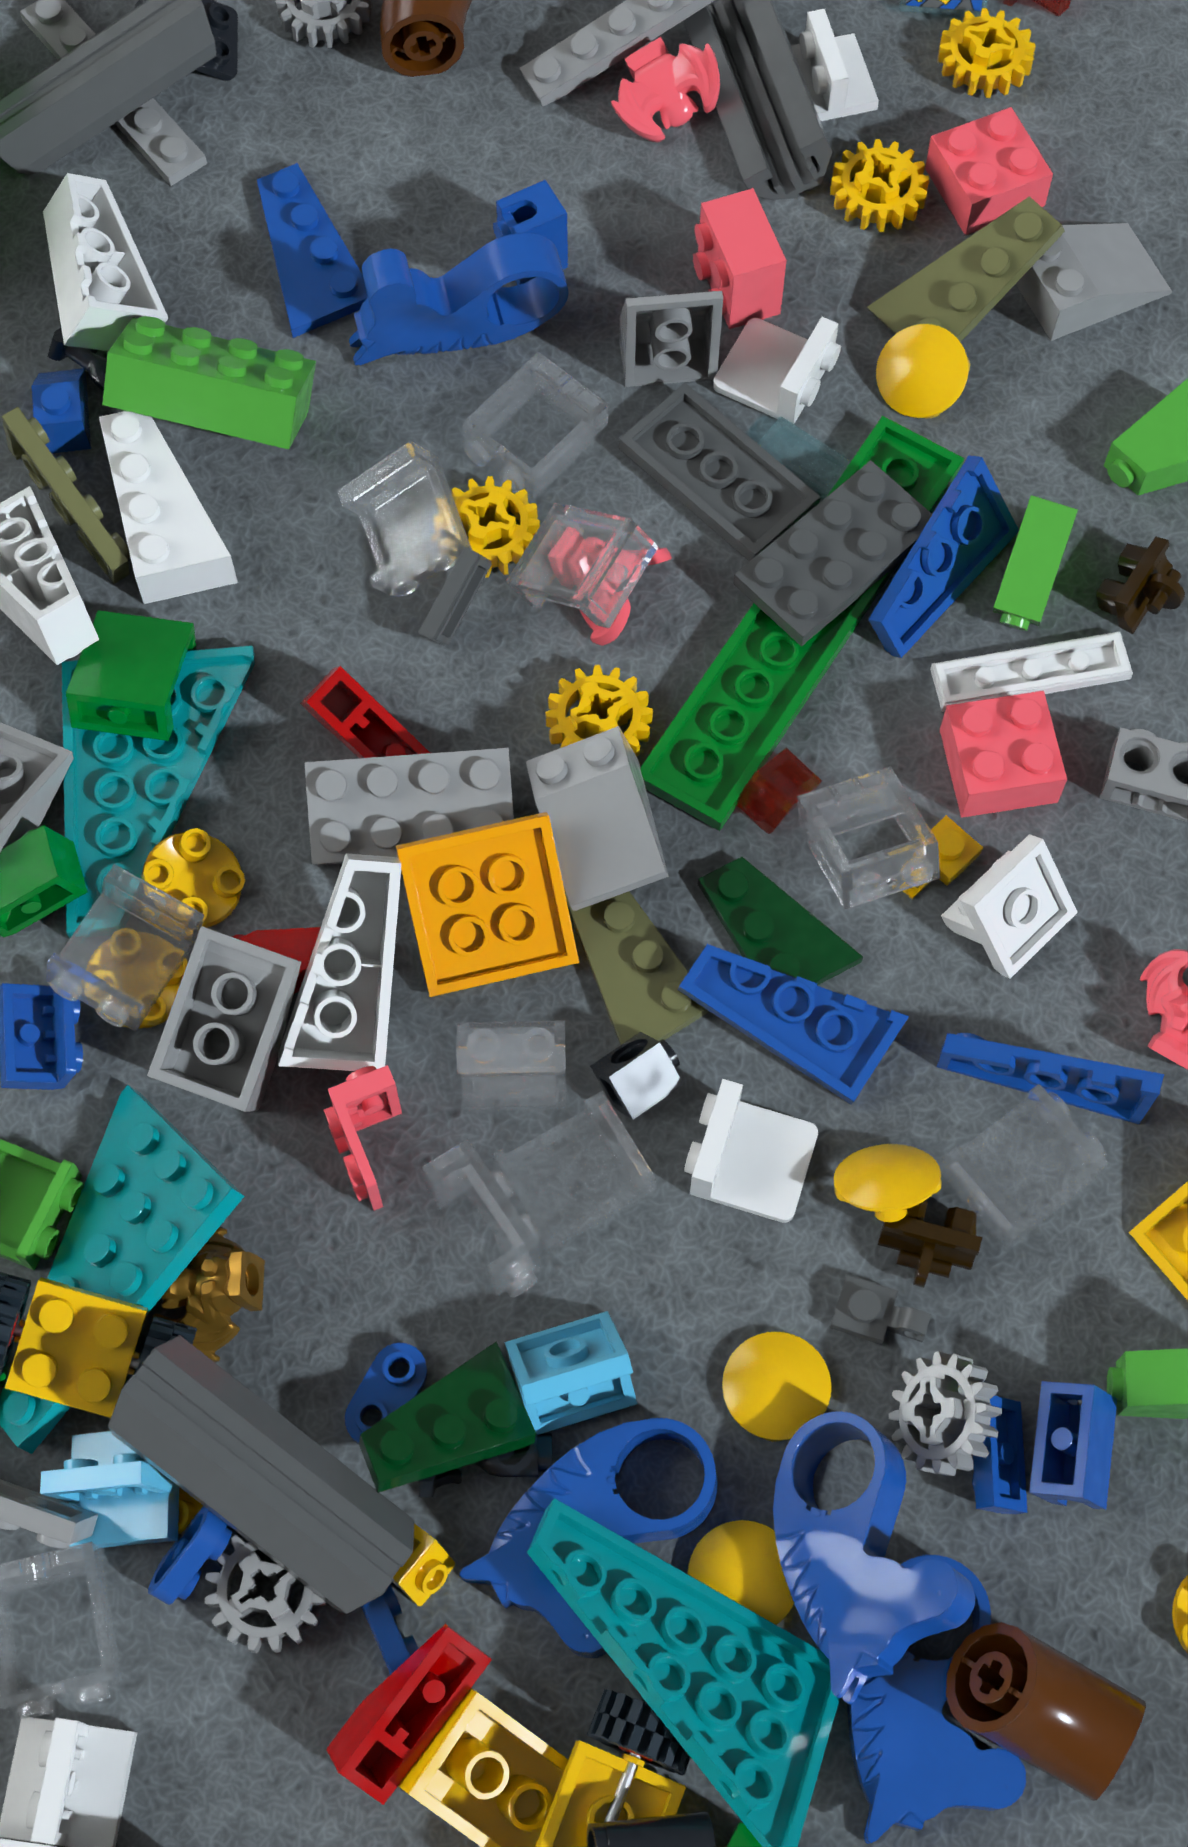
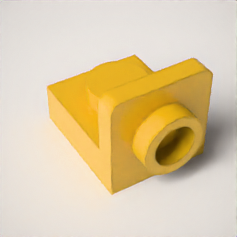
[392,1523,455,1607]

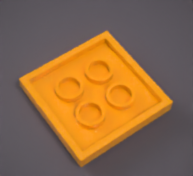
[396,812,579,997]

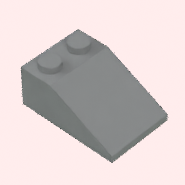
[1016,223,1172,341]
[619,291,723,387]
[0,722,74,853]
[526,726,669,911]
[147,926,301,1112]

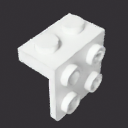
[713,317,841,426]
[684,1079,818,1223]

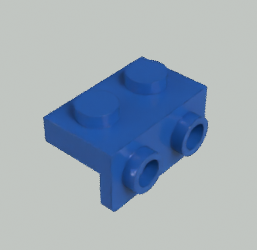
[0,976,83,1090]

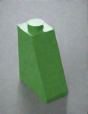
[1104,378,1188,495]
[993,495,1078,631]
[1107,1348,1188,1419]

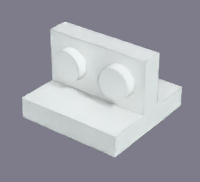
[791,9,879,121]
[941,834,1078,979]
[0,1716,137,1847]

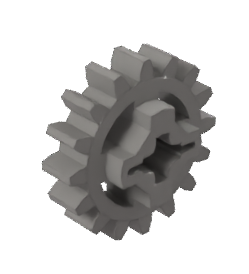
[276,0,372,48]
[889,1351,1002,1476]
[204,1535,328,1653]

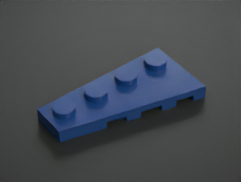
[257,163,368,338]
[868,455,1019,658]
[677,944,909,1105]
[937,1033,1164,1124]

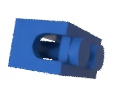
[493,180,568,285]
[1029,1381,1117,1510]

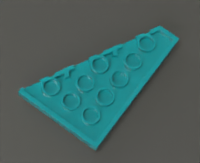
[62,646,255,940]
[0,1085,245,1454]
[527,1498,840,1847]

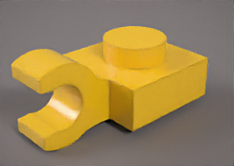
[898,815,983,899]

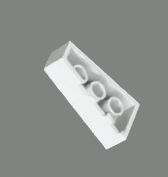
[43,173,168,351]
[99,411,238,604]
[0,486,99,665]
[278,853,402,1071]

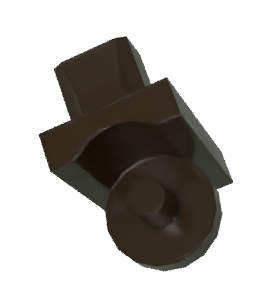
[1096,536,1185,634]
[878,1201,982,1288]

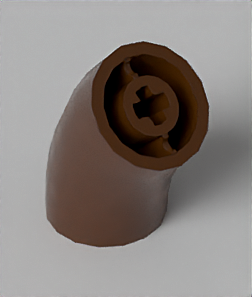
[380,0,472,77]
[946,1622,1146,1801]

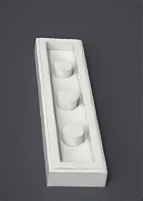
[930,631,1133,712]

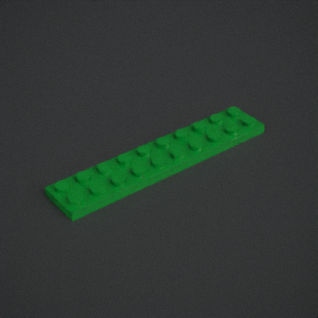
[640,416,965,831]

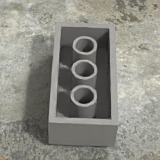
[304,748,514,866]

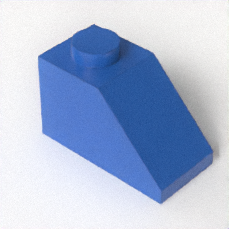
[32,368,91,453]

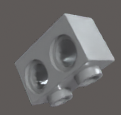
[1099,728,1188,822]

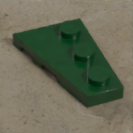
[698,857,863,986]
[359,1341,536,1493]

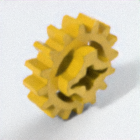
[938,8,1036,98]
[830,139,929,232]
[436,476,540,578]
[546,665,653,757]

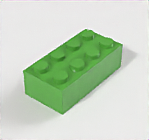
[102,316,316,450]

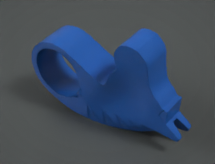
[349,233,569,365]
[773,1411,975,1705]
[459,1418,718,1658]
[847,1555,1026,1844]

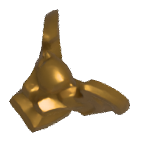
[152,1228,265,1362]

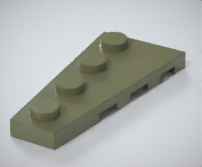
[867,196,1065,342]
[1,406,130,584]
[564,889,710,1045]

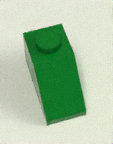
[0,825,88,938]

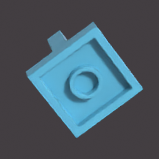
[504,1311,637,1435]
[40,1431,179,1549]

